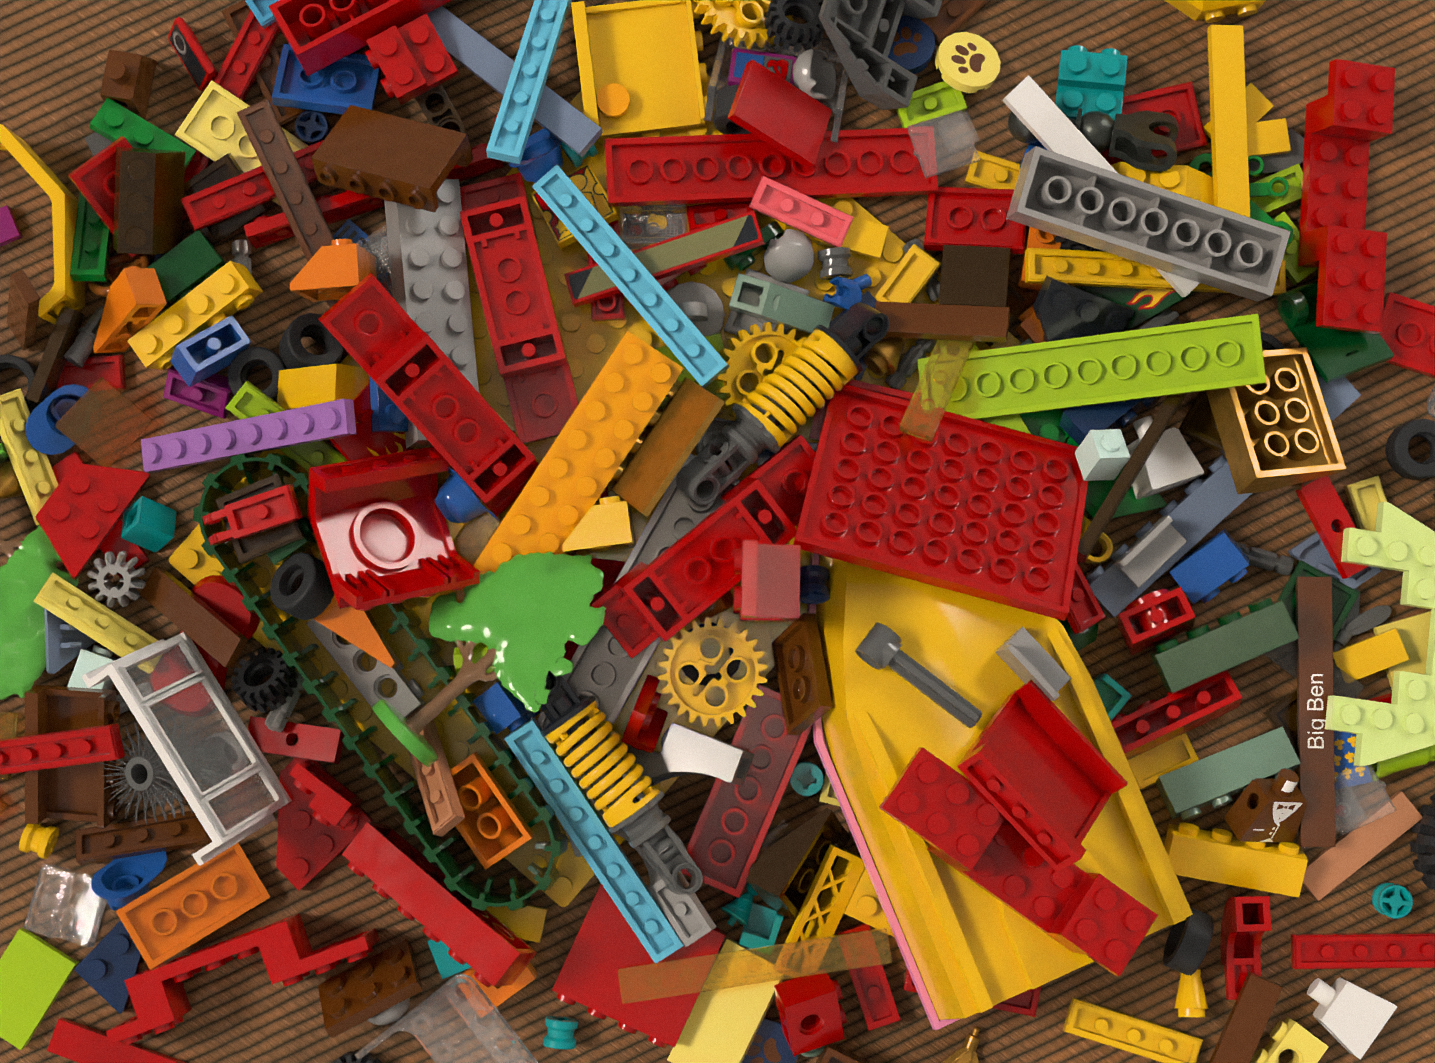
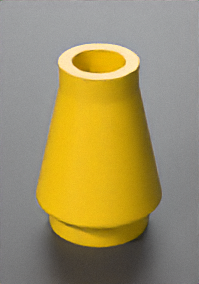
[1174,969,1209,1018]

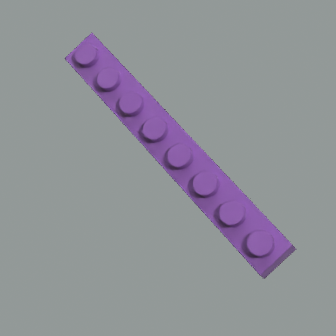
[141,399,357,472]

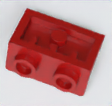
[621,674,668,753]

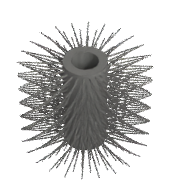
[100,714,227,825]

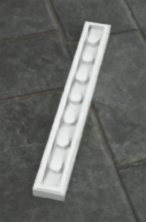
[1002,75,1200,298]

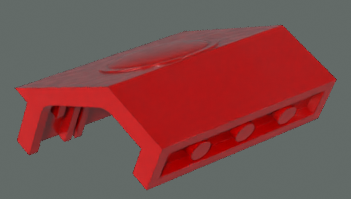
[308,446,480,611]

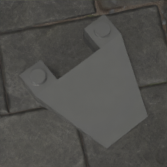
[818,0,942,110]

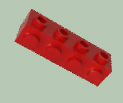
[1111,670,1243,760]

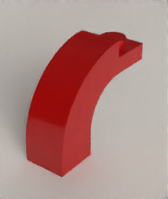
[1220,896,1272,1000]

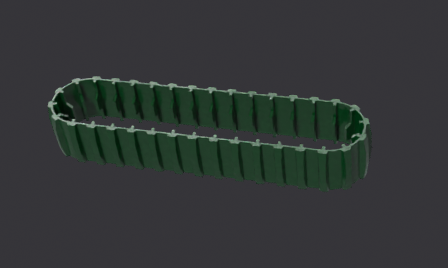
[193,453,568,911]

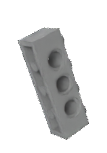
[306,619,425,718]

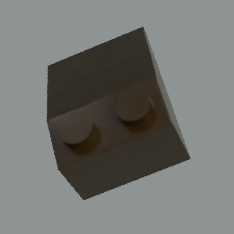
[746,808,851,920]

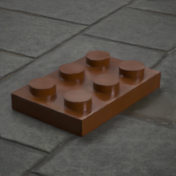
[772,613,832,735]
[318,939,423,1038]

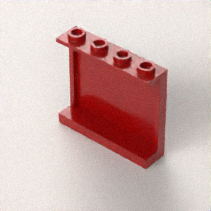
[957,680,1128,873]
[552,884,726,1048]

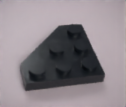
[1033,276,1135,342]

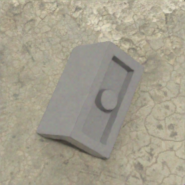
[1114,515,1187,588]
[996,627,1071,701]

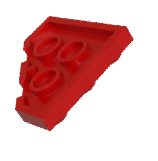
[276,758,374,891]

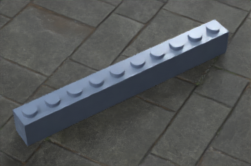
[1086,370,1361,618]

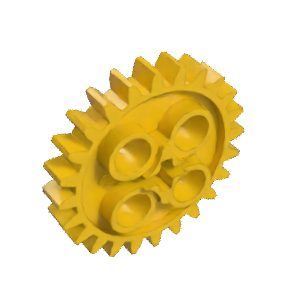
[691,0,793,49]
[714,322,807,417]
[658,617,768,727]

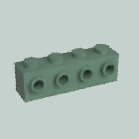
[1155,727,1300,821]

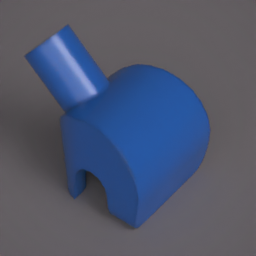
[823,274,872,310]

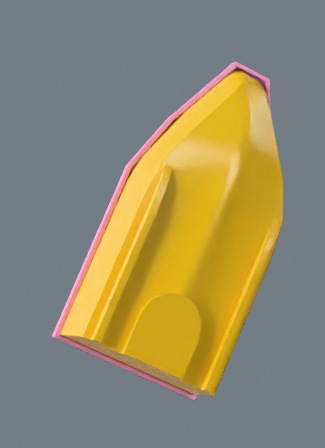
[807,552,1193,1030]

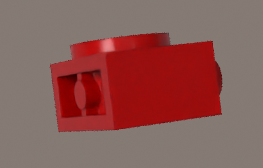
[1117,587,1196,655]
[774,968,847,1056]

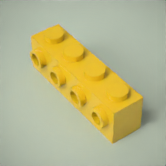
[127,261,263,370]
[1164,822,1308,898]

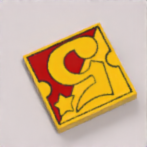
[531,163,619,249]

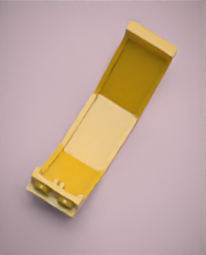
[0,124,85,325]

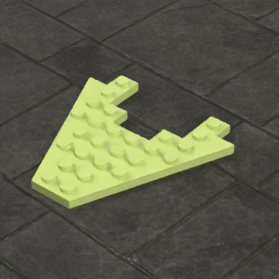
[1325,502,1435,766]

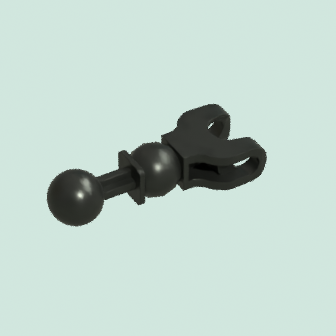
[1008,108,1179,172]

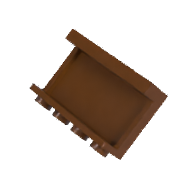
[311,105,473,212]
[25,685,120,828]

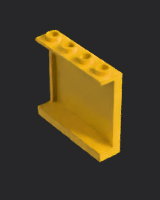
[571,0,711,139]

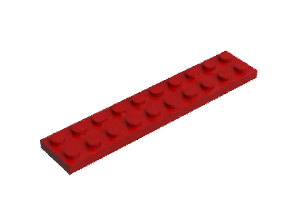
[604,127,938,207]

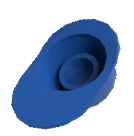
[509,128,563,183]
[25,384,101,455]
[435,468,500,523]
[91,851,167,911]

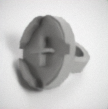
[667,282,725,336]

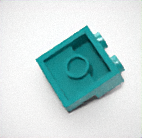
[1055,45,1128,120]

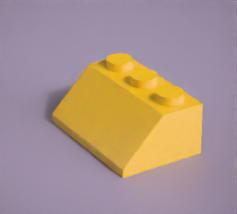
[562,496,636,555]

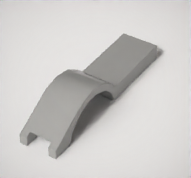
[603,819,717,947]

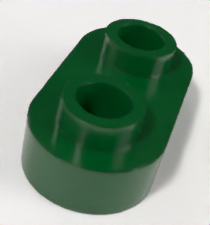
[723,221,784,272]

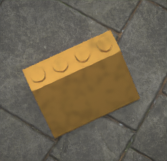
[1206,347,1346,494]
[611,377,725,517]

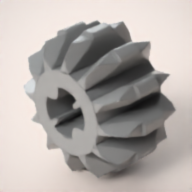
[87,551,146,607]

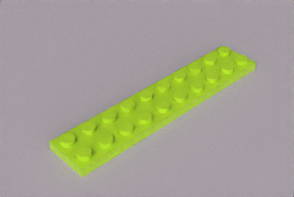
[917,314,1266,419]

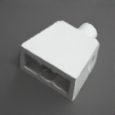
[1127,416,1204,500]
[1307,977,1397,1060]

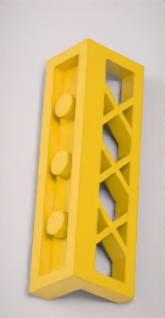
[773,844,865,978]

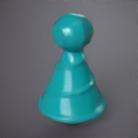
[721,883,758,927]

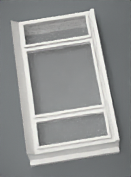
[82,632,292,866]

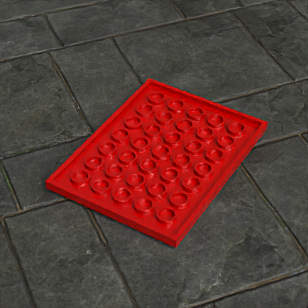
[793,384,1088,621]

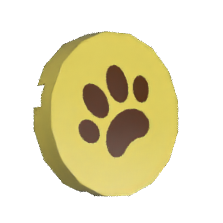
[935,32,1001,93]

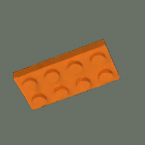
[116,843,270,970]

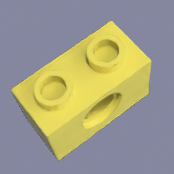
[1250,1017,1329,1063]

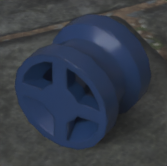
[295,110,332,146]
[800,565,830,604]

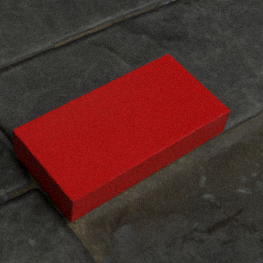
[57,355,126,392]

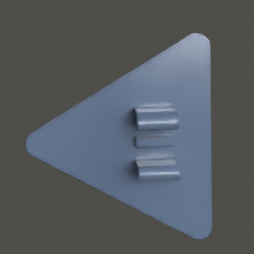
[44,608,96,674]

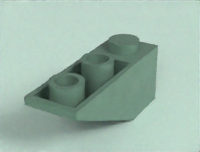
[729,273,835,334]

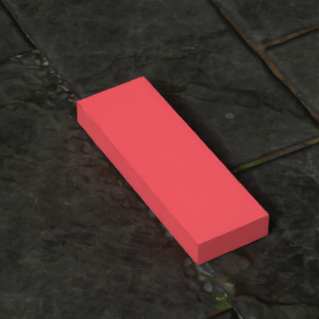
[749,176,854,248]

